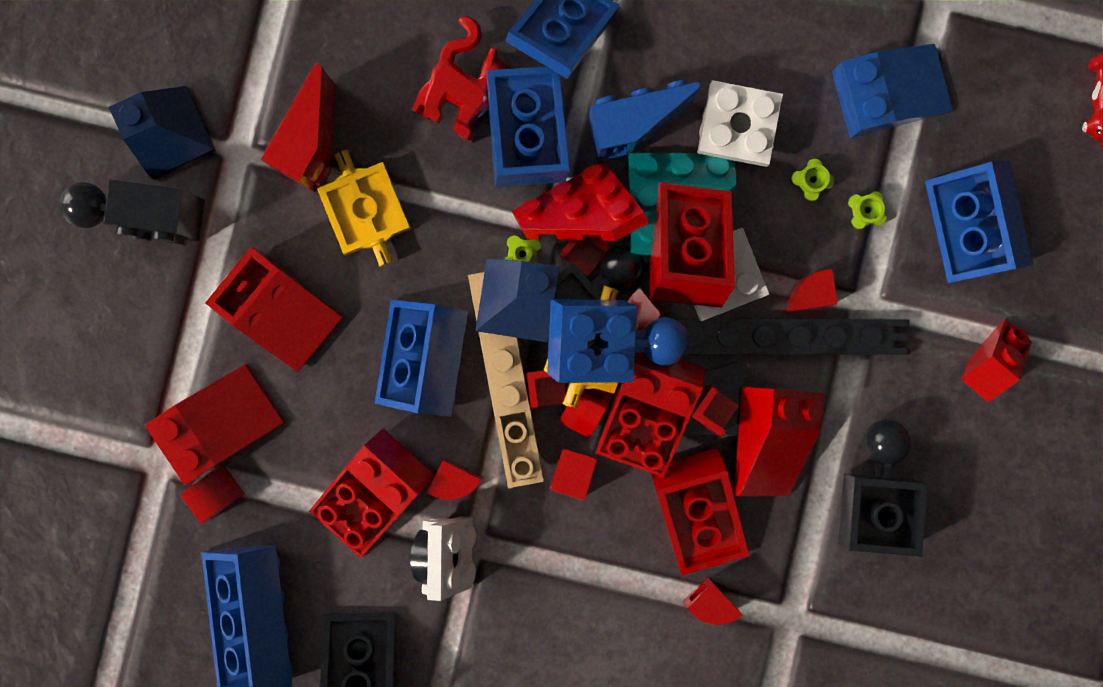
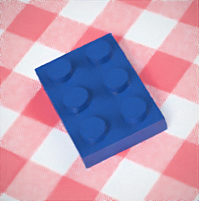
[506,0,620,79]

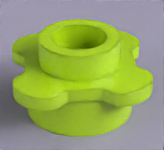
[792,159,834,201]
[848,191,887,229]
[504,235,541,263]

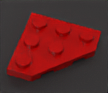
[512,161,648,241]

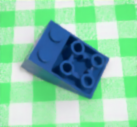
[588,79,700,162]

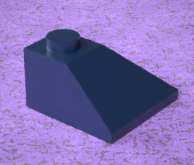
[108,86,216,179]
[475,259,559,342]

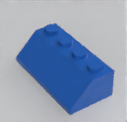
[201,545,293,687]

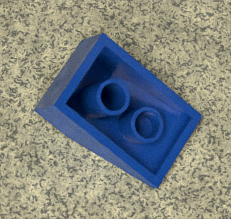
[832,44,953,139]
[487,66,570,187]

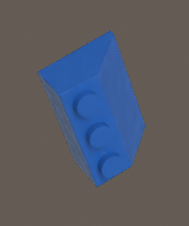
[925,161,1033,283]
[374,300,468,417]

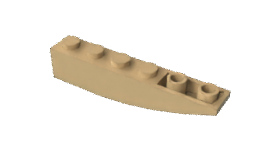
[468,272,544,488]

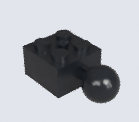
[59,179,205,246]
[545,245,646,345]
[838,420,928,557]

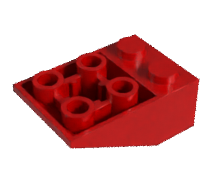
[205,247,343,372]
[596,352,705,478]
[309,428,435,559]

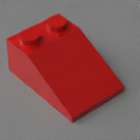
[261,63,336,192]
[650,182,735,308]
[144,364,285,486]
[734,387,824,496]
[651,448,749,576]

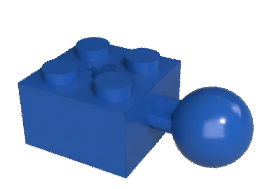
[547,299,689,383]

